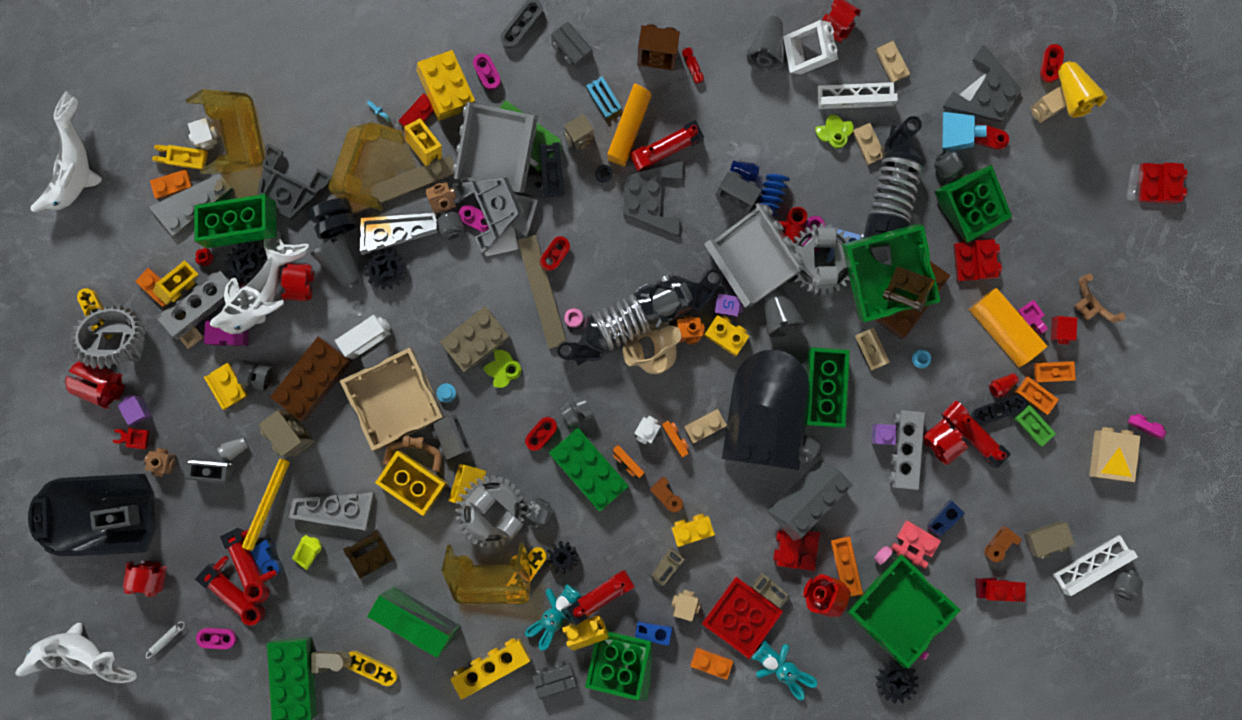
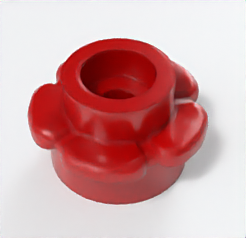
[195,248,214,266]

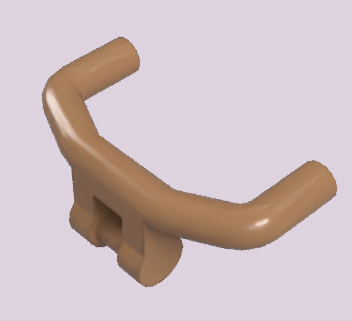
[1074,274,1126,323]
[383,435,442,472]

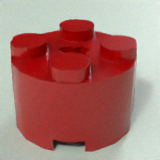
[822,0,862,44]
[281,262,315,301]
[923,419,968,465]
[123,560,167,597]
[803,574,851,618]

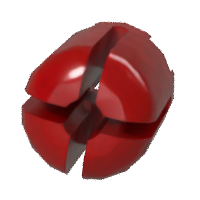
[65,361,125,409]

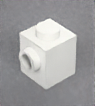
[188,118,219,150]
[634,416,661,445]

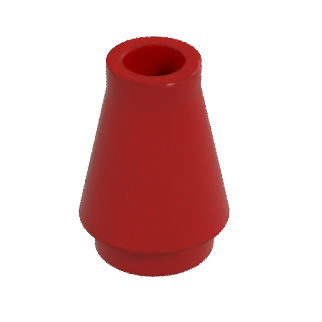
[989,373,1019,398]

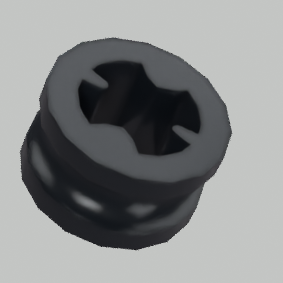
[595,164,613,183]

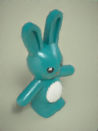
[525,584,583,651]
[751,640,818,700]

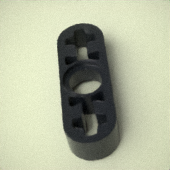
[971,395,1027,425]

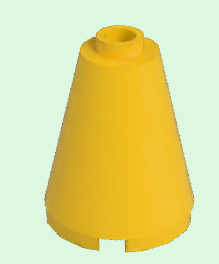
[1058,61,1107,118]

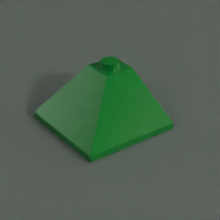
[934,165,1012,243]
[585,631,652,701]

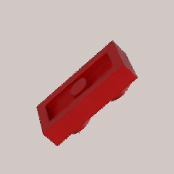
[398,93,434,134]
[986,580,1026,602]

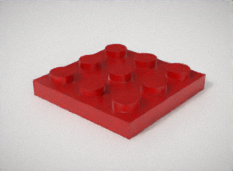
[702,576,783,659]

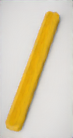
[242,458,290,551]

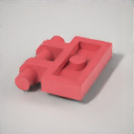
[891,520,941,569]

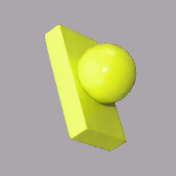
[292,535,322,570]

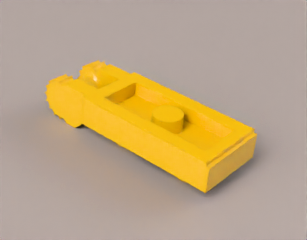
[152,145,208,170]

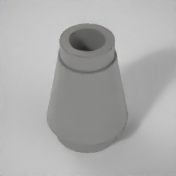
[217,437,248,462]

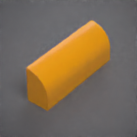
[607,83,652,167]
[968,288,1048,367]

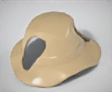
[623,325,681,374]

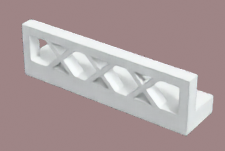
[818,82,898,109]
[1053,535,1138,596]

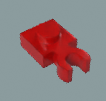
[113,428,150,449]

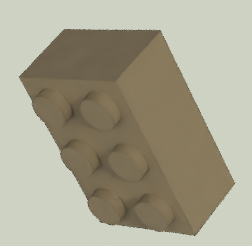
[440,306,511,373]
[258,410,315,456]

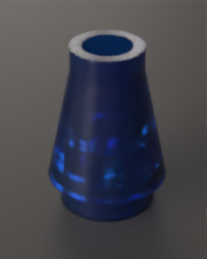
[730,160,760,181]

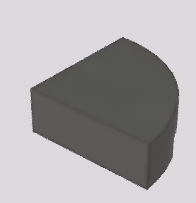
[869,245,892,265]

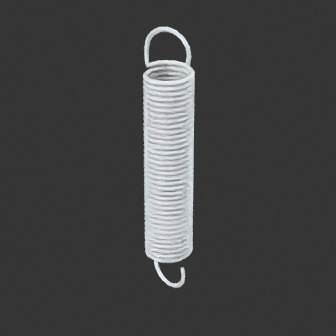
[146,621,184,658]

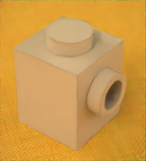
[671,589,701,621]

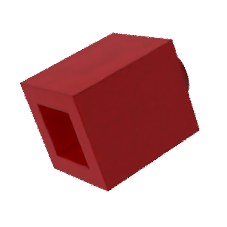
[1051,316,1078,345]

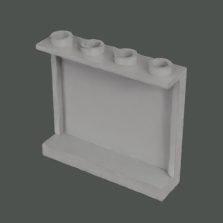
[453,102,539,193]
[704,203,806,307]

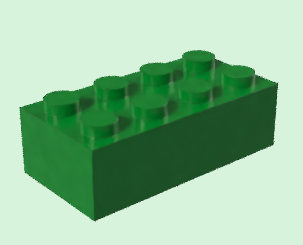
[194,194,277,249]
[805,347,850,428]
[549,428,629,512]
[267,637,317,720]

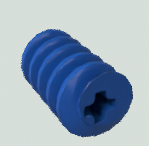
[759,173,790,216]

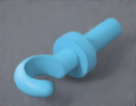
[367,100,391,122]

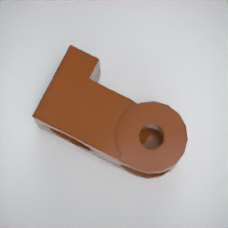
[650,476,683,512]
[984,526,1022,562]

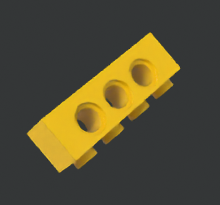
[450,638,532,700]

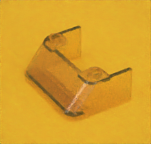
[186,89,265,174]
[329,122,406,211]
[441,543,530,604]

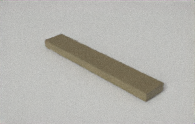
[345,155,455,215]
[517,235,566,349]

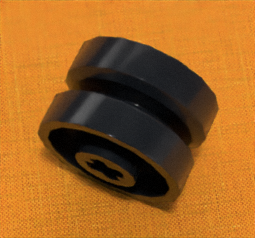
[308,198,358,239]

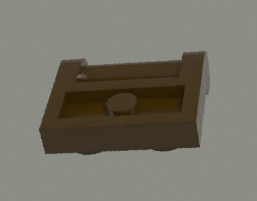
[883,266,935,312]
[343,529,395,579]

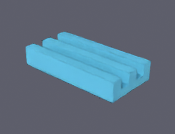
[586,76,622,119]

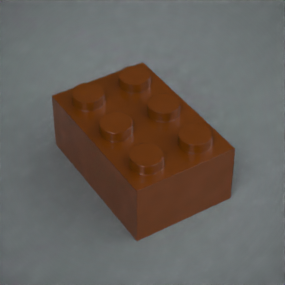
[637,24,680,71]

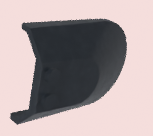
[722,350,810,470]
[28,474,155,556]

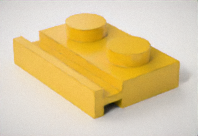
[204,363,249,410]

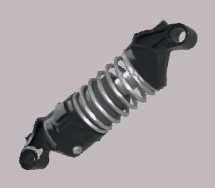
[860,116,924,239]

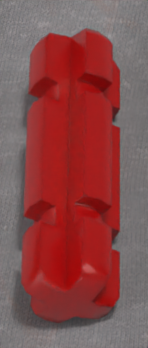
[682,47,704,84]

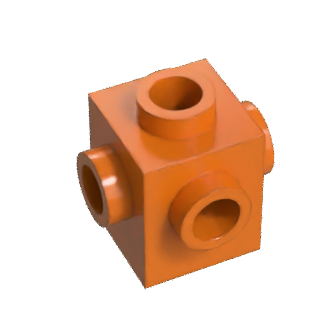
[674,315,705,345]

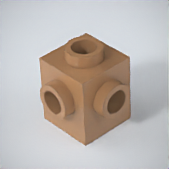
[426,182,457,215]
[144,448,176,477]

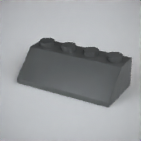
[767,460,853,541]

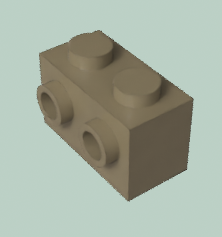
[563,114,595,150]
[1024,521,1075,559]

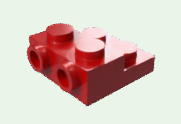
[1138,162,1188,204]
[953,239,1002,282]
[773,528,820,571]

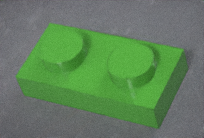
[1014,405,1056,447]

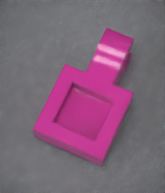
[1017,300,1048,335]

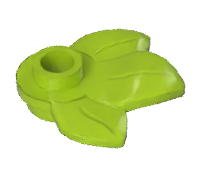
[815,114,854,149]
[483,349,522,388]

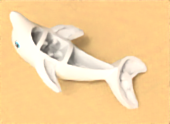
[31,91,102,213]
[210,231,309,334]
[15,623,137,683]

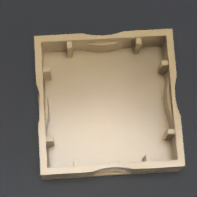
[340,348,445,451]

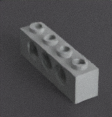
[158,271,229,340]
[889,410,925,490]

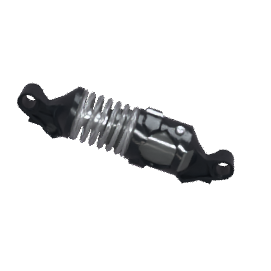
[557,269,723,366]

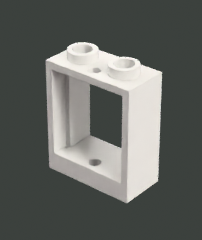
[783,20,838,75]
[334,315,391,359]

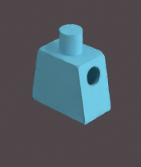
[942,112,987,152]

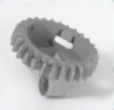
[793,223,850,295]
[70,305,146,369]
[455,475,526,548]

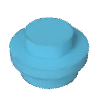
[912,349,932,368]
[437,383,456,403]

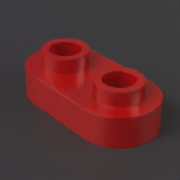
[1040,44,1064,83]
[974,124,1010,150]
[539,236,570,271]
[525,417,557,451]

